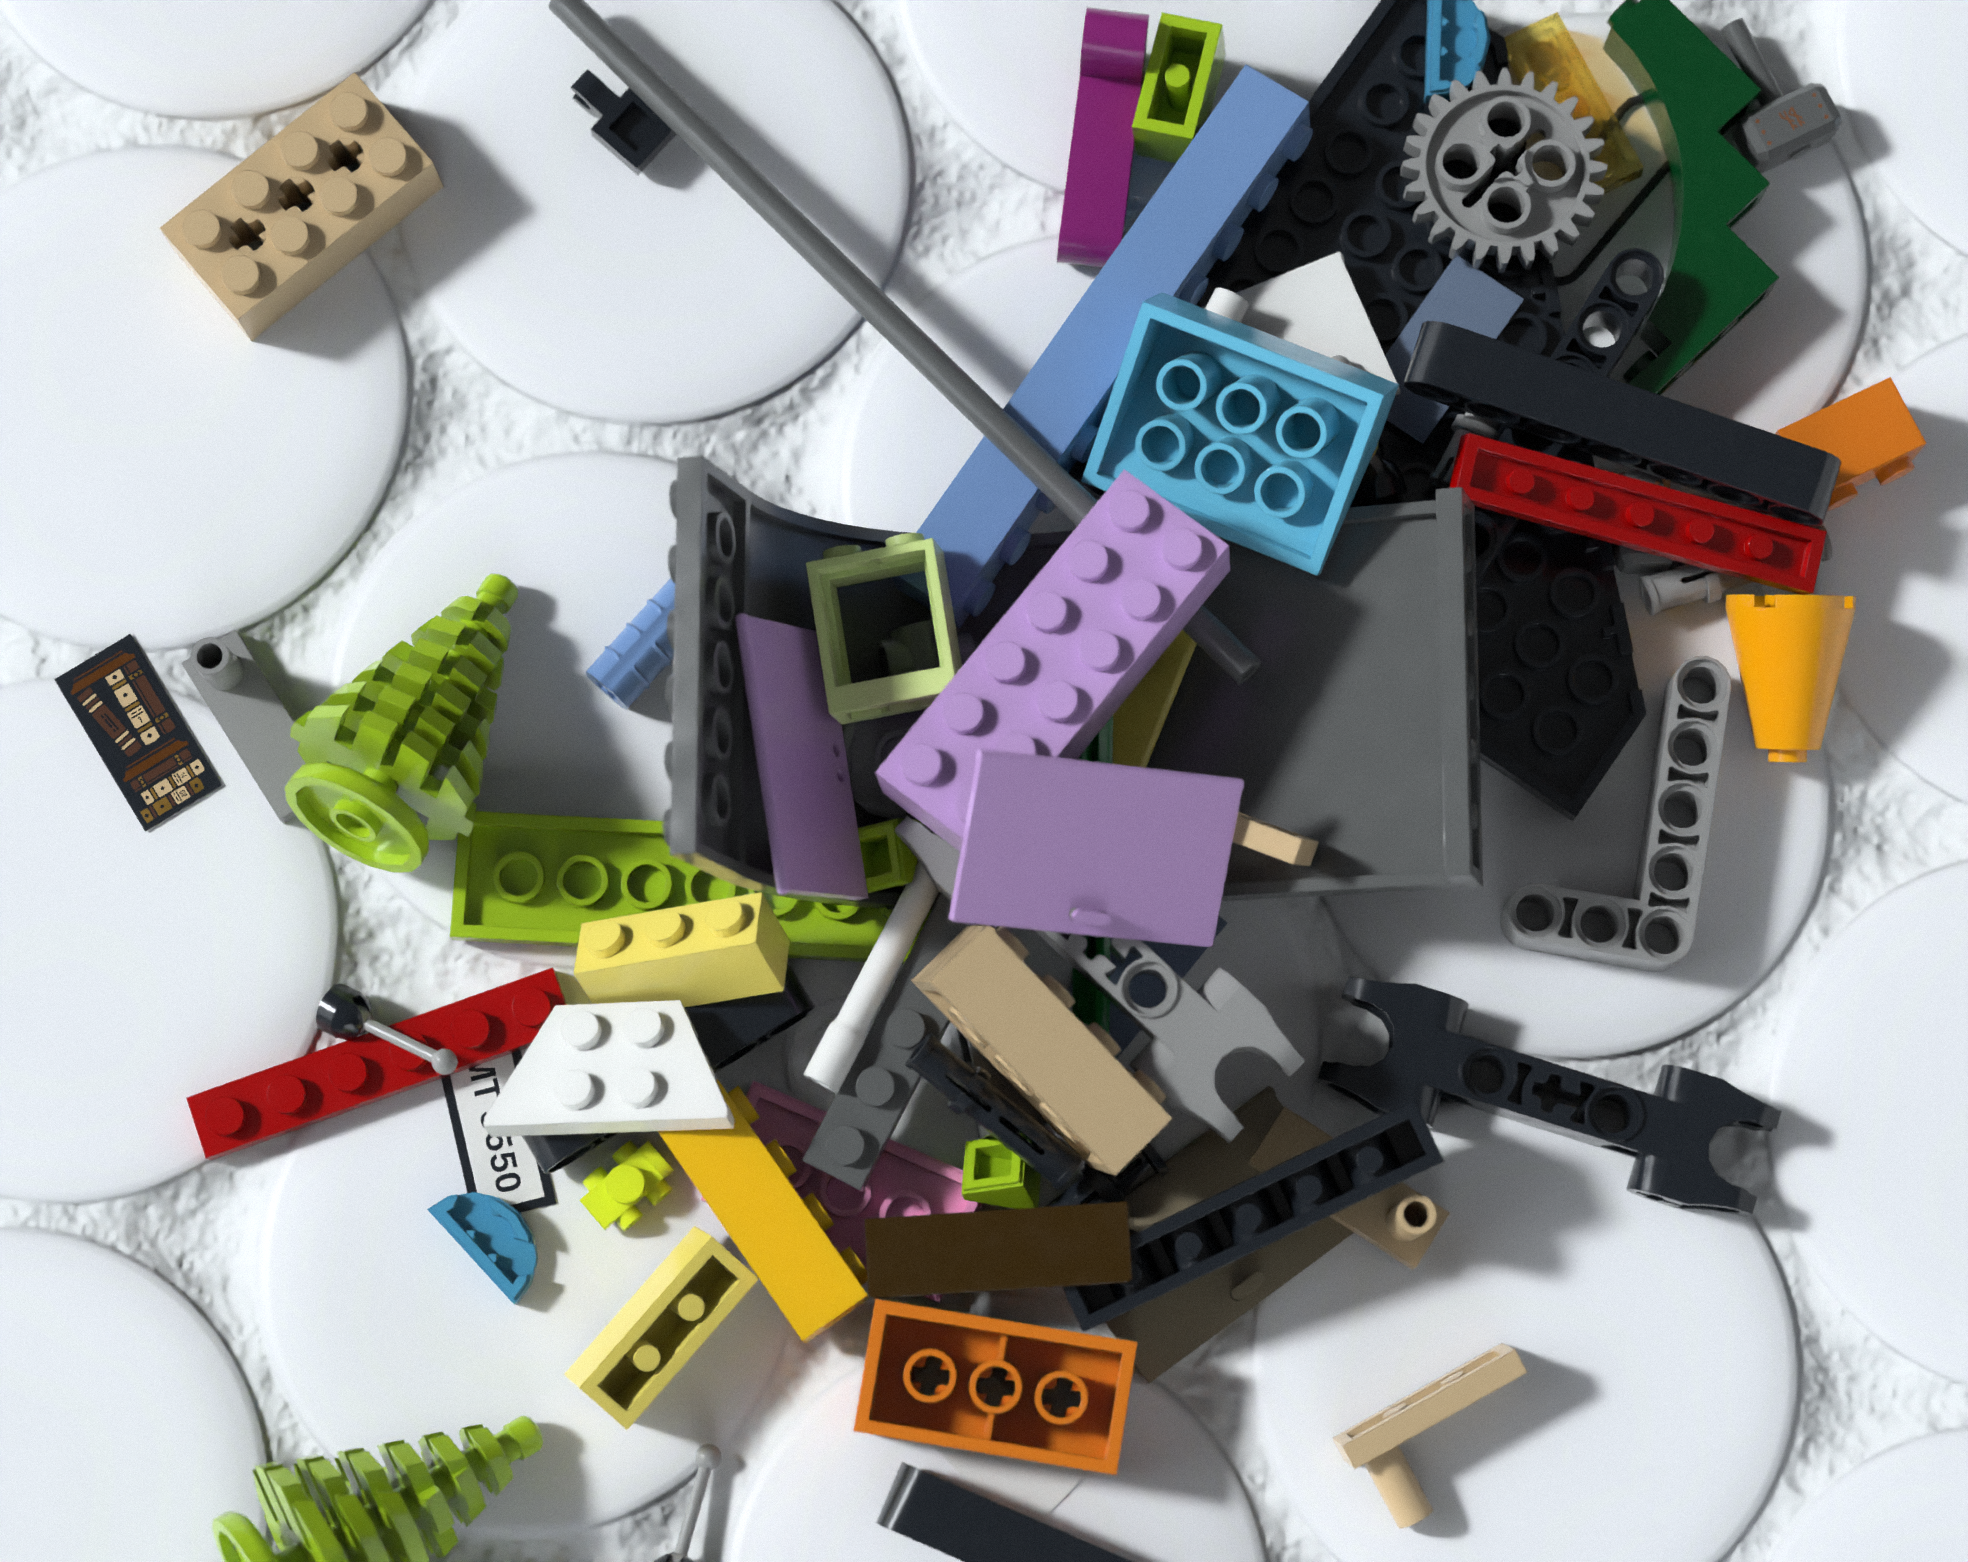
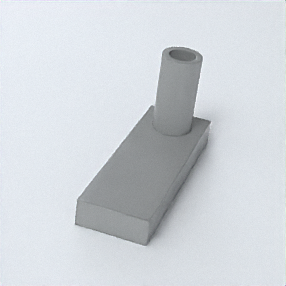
[181,630,306,824]

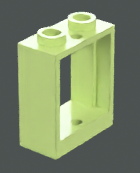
[806,533,962,724]

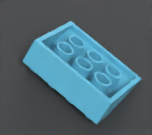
[1081,292,1399,576]

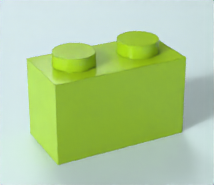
[1132,12,1226,163]

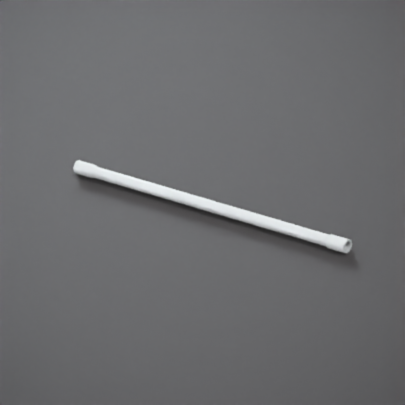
[803,288,1249,1093]

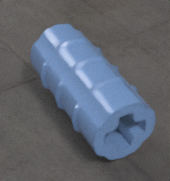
[586,578,675,710]

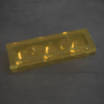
[1504,12,1644,195]

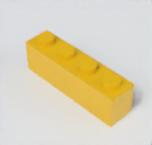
[658,1079,870,1344]

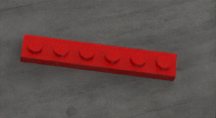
[1449,433,1827,595]
[186,967,567,1161]

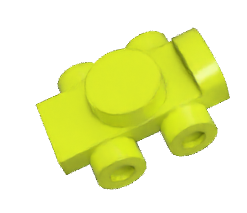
[579,1140,674,1232]

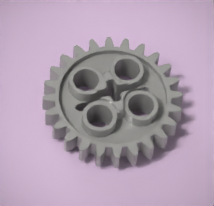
[1400,68,1607,272]

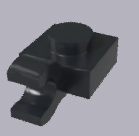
[571,69,676,175]

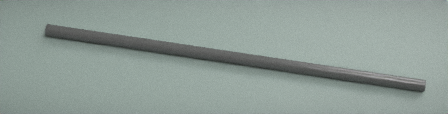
[549,0,1261,684]

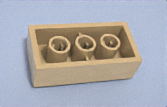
[159,72,444,342]
[911,925,1173,1175]

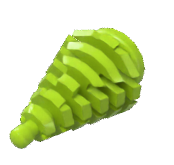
[284,573,518,873]
[212,1416,543,1562]

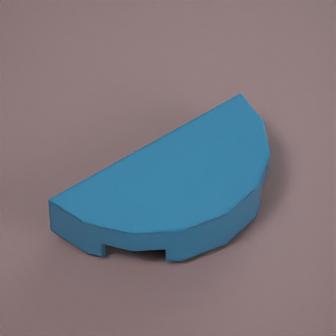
[1424,0,1490,103]
[427,1192,538,1305]

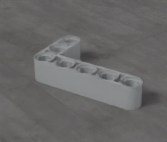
[1500,656,1731,971]

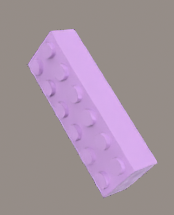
[875,469,1230,852]

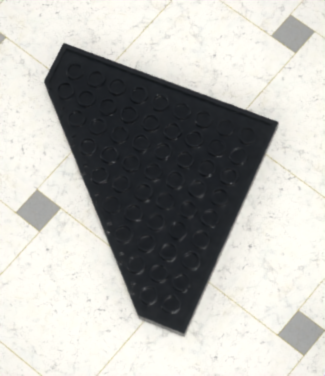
[1068,0,1647,821]

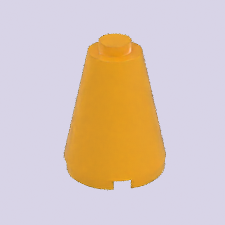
[1726,594,1856,762]

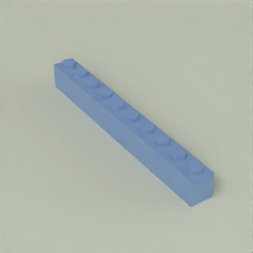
[892,65,1313,628]

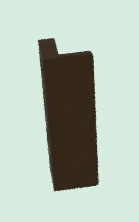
[864,1202,1135,1299]

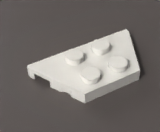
[483,1000,735,1137]

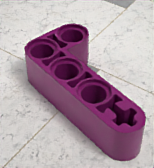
[1057,7,1149,268]

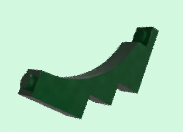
[1603,0,1779,395]

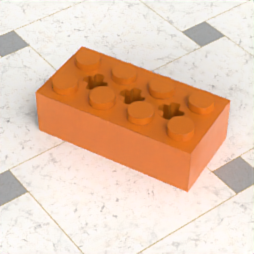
[853,1299,1138,1475]

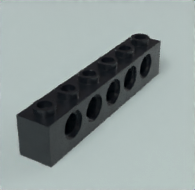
[1062,1100,1444,1332]

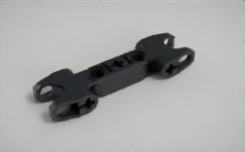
[1316,976,1782,1217]

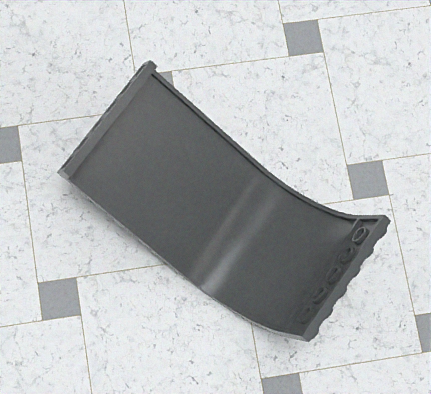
[663,455,1483,910]

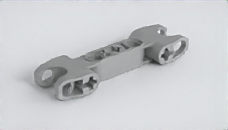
[895,816,1305,1143]

